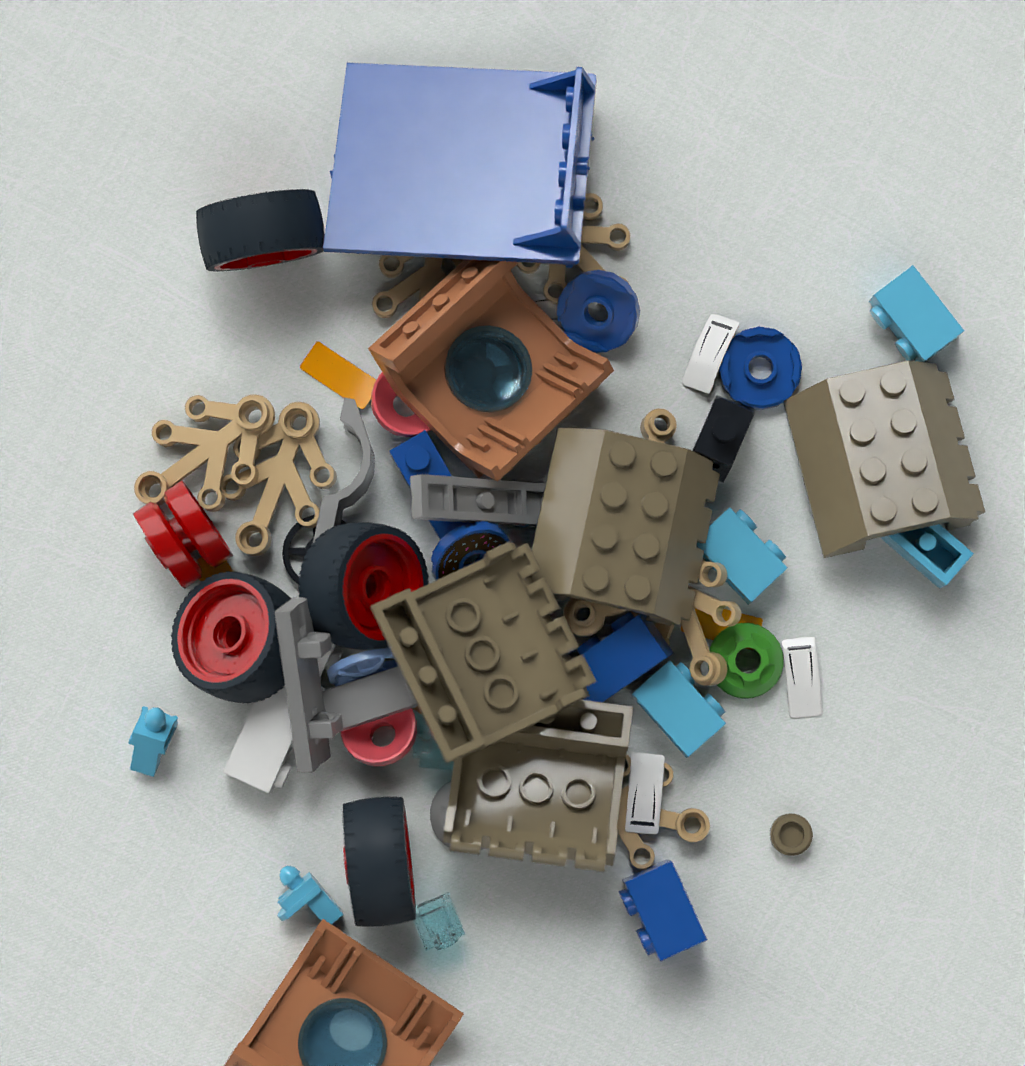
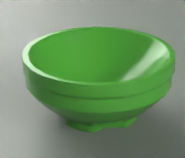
[708,623,784,699]

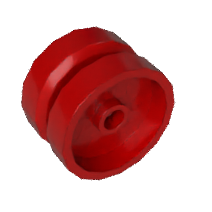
[133,480,233,589]

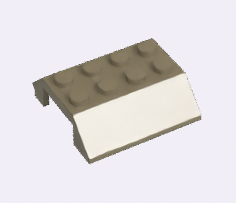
[783,360,985,558]
[531,428,720,626]
[370,542,597,763]
[442,700,633,872]

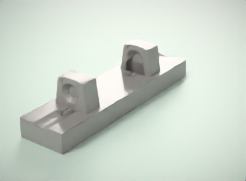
[410,474,546,527]
[275,597,343,773]

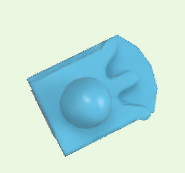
[128,706,178,777]
[277,866,343,924]

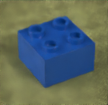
[618,859,707,961]

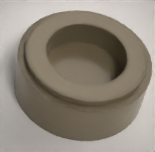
[770,813,813,856]

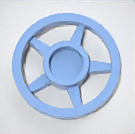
[327,648,398,687]

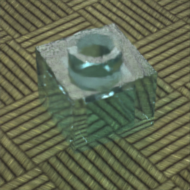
[412,725,454,771]
[413,892,465,951]

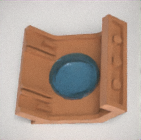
[368,259,614,482]
[224,919,464,1066]

